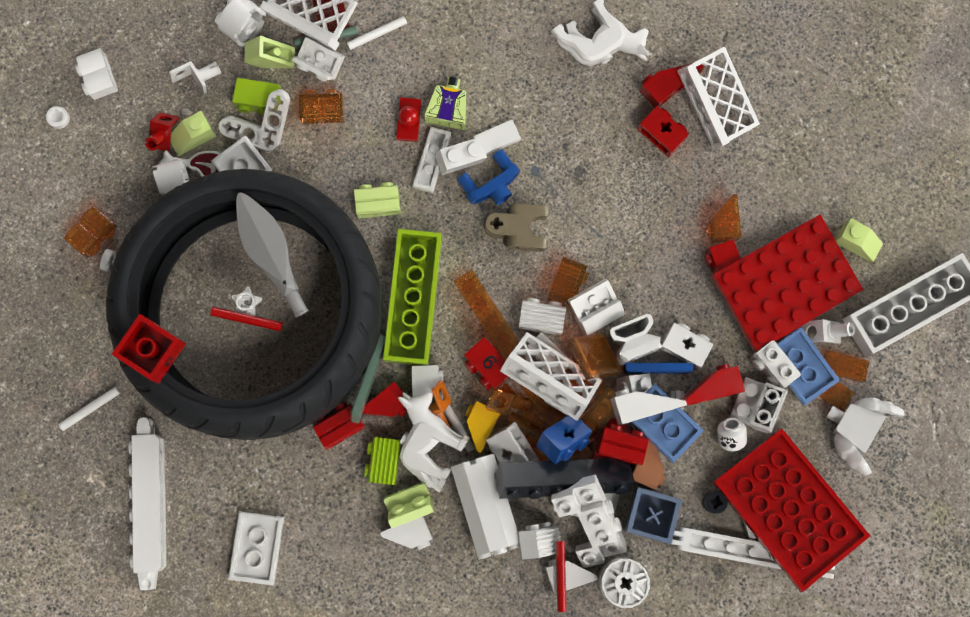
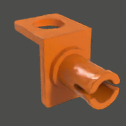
[429,380,452,428]

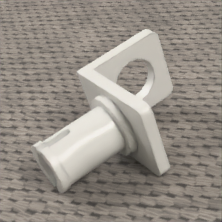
[169,61,221,94]
[802,319,855,344]

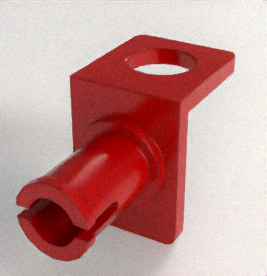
[145,112,179,152]

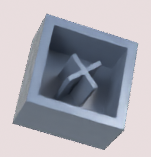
[623,487,682,544]

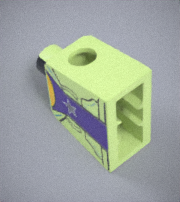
[425,77,466,131]

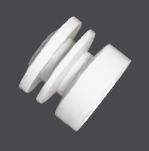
[598,557,650,608]

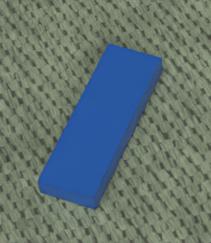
[623,363,693,374]

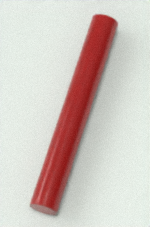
[210,307,283,331]
[556,541,567,612]

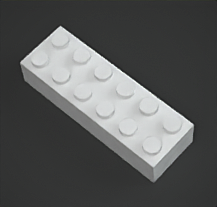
[842,253,970,357]

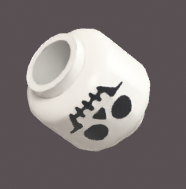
[717,418,747,451]

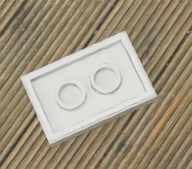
[228,511,285,585]

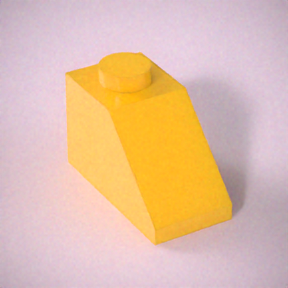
[465,401,501,454]

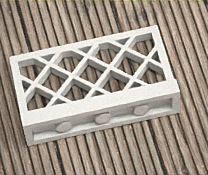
[260,0,358,51]
[677,47,760,148]
[500,332,602,421]

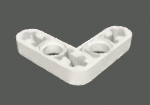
[219,89,290,151]

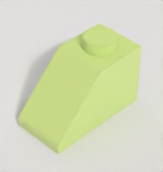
[244,36,295,68]
[171,111,217,156]
[835,218,883,263]

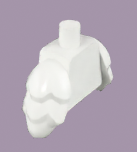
[827,397,905,476]

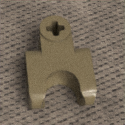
[485,204,550,252]

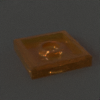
[567,334,622,380]

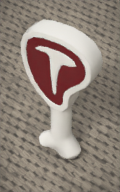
[159,150,221,177]

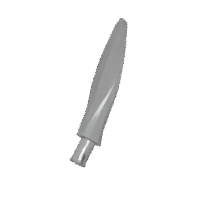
[236,193,309,318]

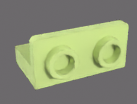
[384,482,434,528]

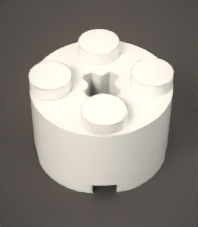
[215,0,266,46]
[152,159,189,196]

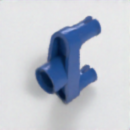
[457,149,520,205]

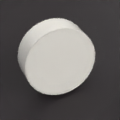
[46,106,70,129]
[100,249,116,272]

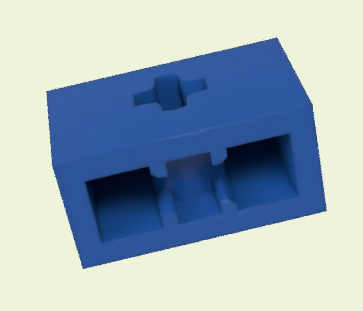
[536,416,592,464]

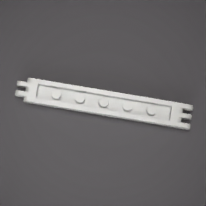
[671,527,835,579]

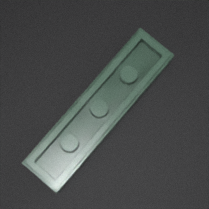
[351,335,386,424]

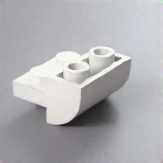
[568,279,625,337]
[730,377,788,433]

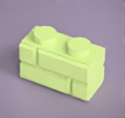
[354,182,401,219]

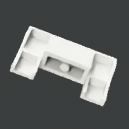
[551,474,626,568]

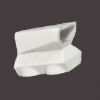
[610,314,662,366]

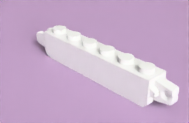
[128,417,167,590]

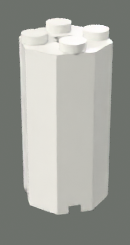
[451,454,520,560]

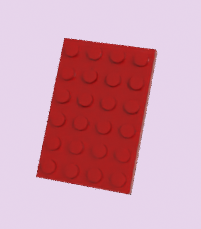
[711,214,864,353]
[712,428,870,593]

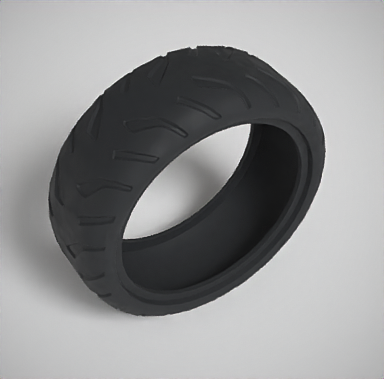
[106,169,382,440]

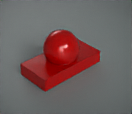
[396,97,422,142]

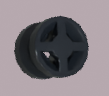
[702,491,728,514]

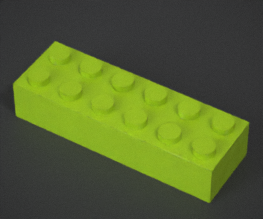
[383,229,443,366]

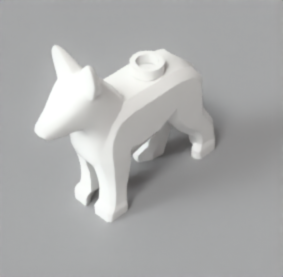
[551,0,650,67]
[398,392,470,493]

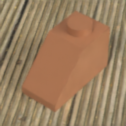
[632,442,665,490]

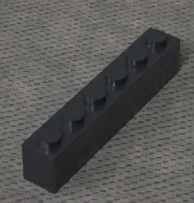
[494,458,635,500]

